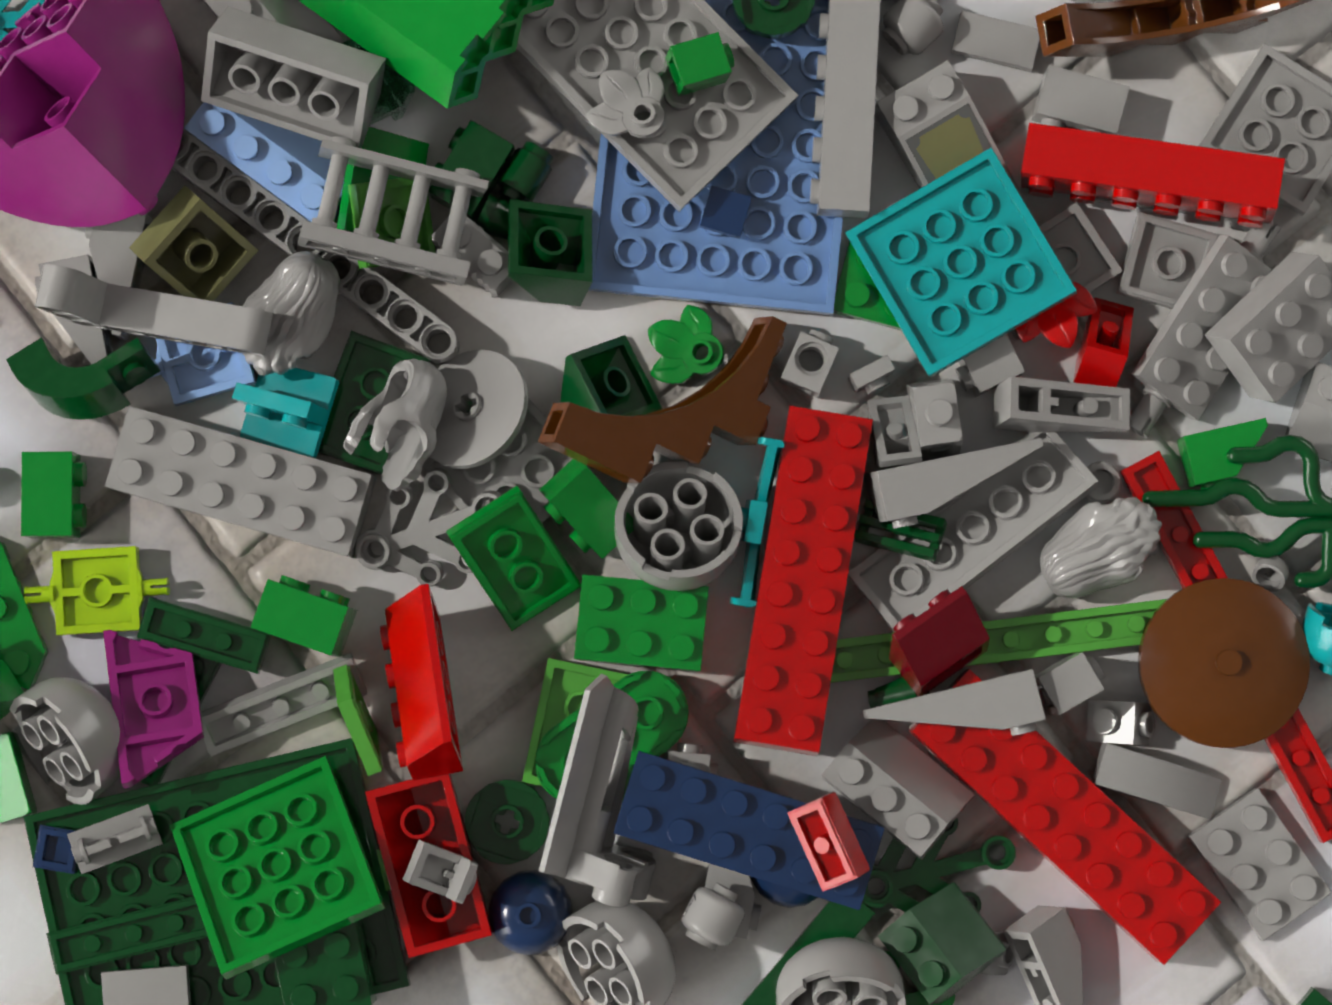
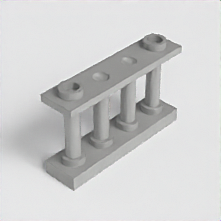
[297,136,489,286]

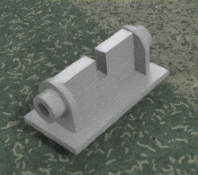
[67,804,163,874]

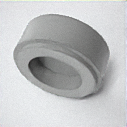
[1084,461,1122,504]

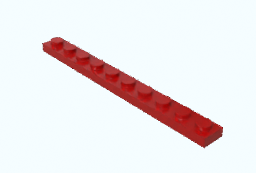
[1120,451,1332,843]

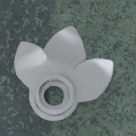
[586,67,665,139]

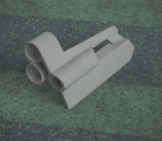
[539,674,656,907]

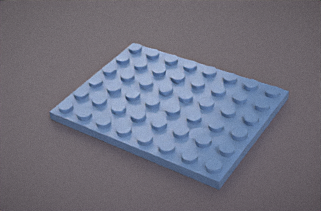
[588,0,843,316]

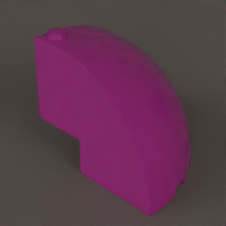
[0,0,185,227]

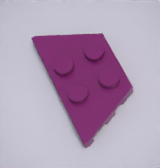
[103,630,204,789]

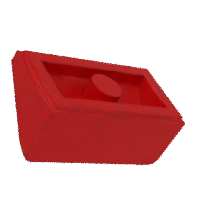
[787,792,870,892]

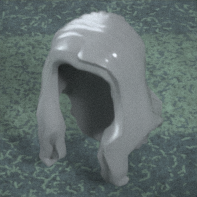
[243,251,340,376]
[343,358,447,492]
[1040,497,1162,598]

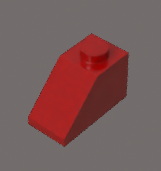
[1073,297,1134,387]

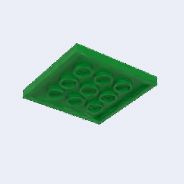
[170,756,386,980]

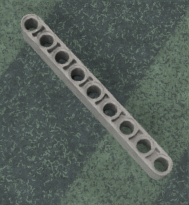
[171,128,460,364]

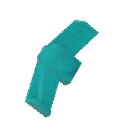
[730,437,784,608]

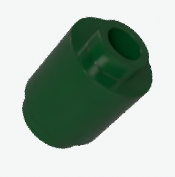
[496,141,554,202]

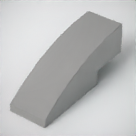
[1091,743,1222,819]

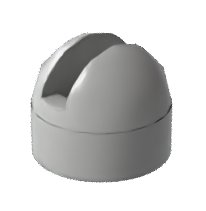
[1252,556,1289,592]

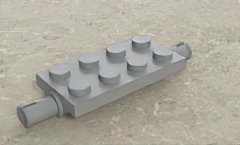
[1130,221,1281,438]

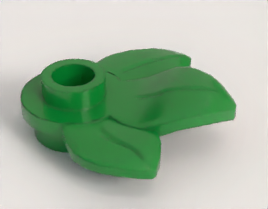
[648,305,724,384]

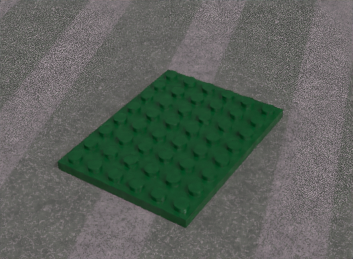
[23,738,411,1005]

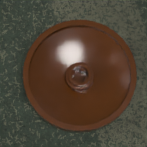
[1138,578,1310,748]

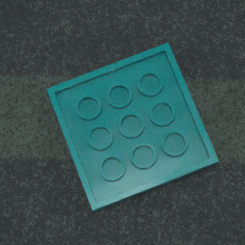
[845,147,1077,378]

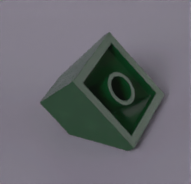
[508,199,592,306]
[560,335,663,416]

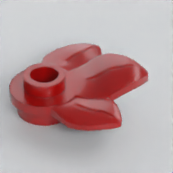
[1015,282,1097,349]

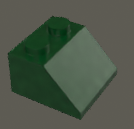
[878,882,1008,1004]

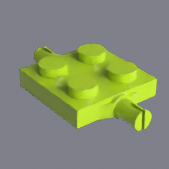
[24,546,170,636]

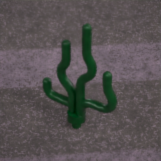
[1142,435,1332,588]

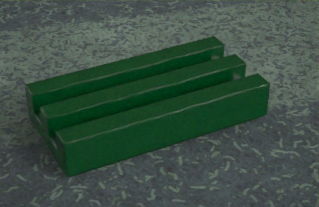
[854,499,947,562]

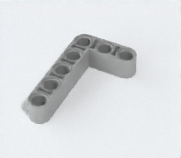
[35,264,273,356]

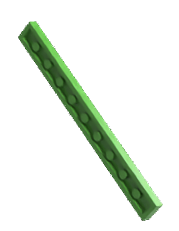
[831,599,1166,683]

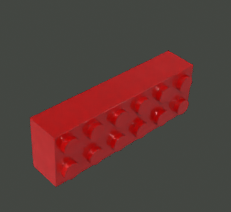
[1021,123,1285,228]

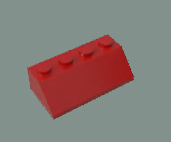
[380,583,463,780]
[365,774,493,958]

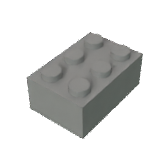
[1205,252,1332,403]

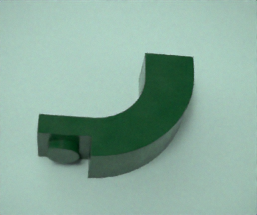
[6,337,161,420]

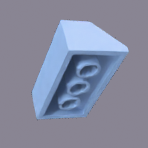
[184,102,345,222]

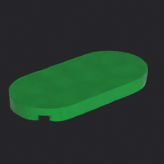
[535,671,689,799]

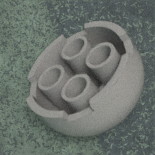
[614,461,743,591]
[9,677,121,805]
[557,901,676,1005]
[776,937,906,1005]

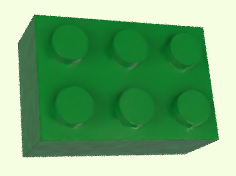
[574,574,709,672]

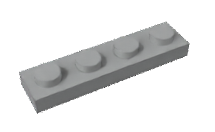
[201,653,368,757]

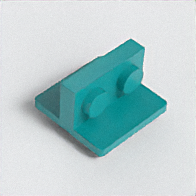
[232,368,339,458]

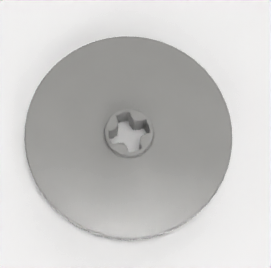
[430,350,529,469]

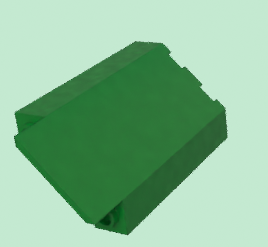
[298,0,554,109]

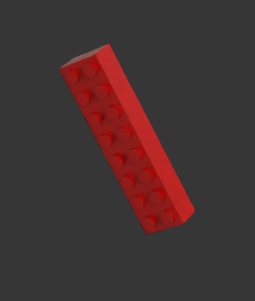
[733,406,873,757]
[908,669,1221,965]

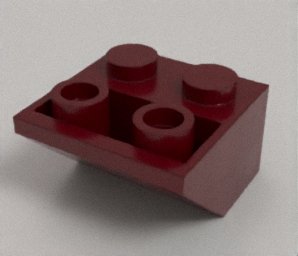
[889,586,990,696]

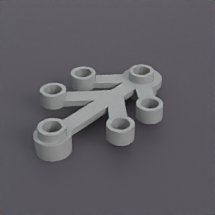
[355,468,502,587]

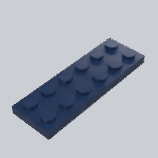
[613,751,885,910]

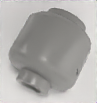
[882,0,944,55]
[681,883,745,950]

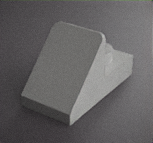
[867,395,922,467]

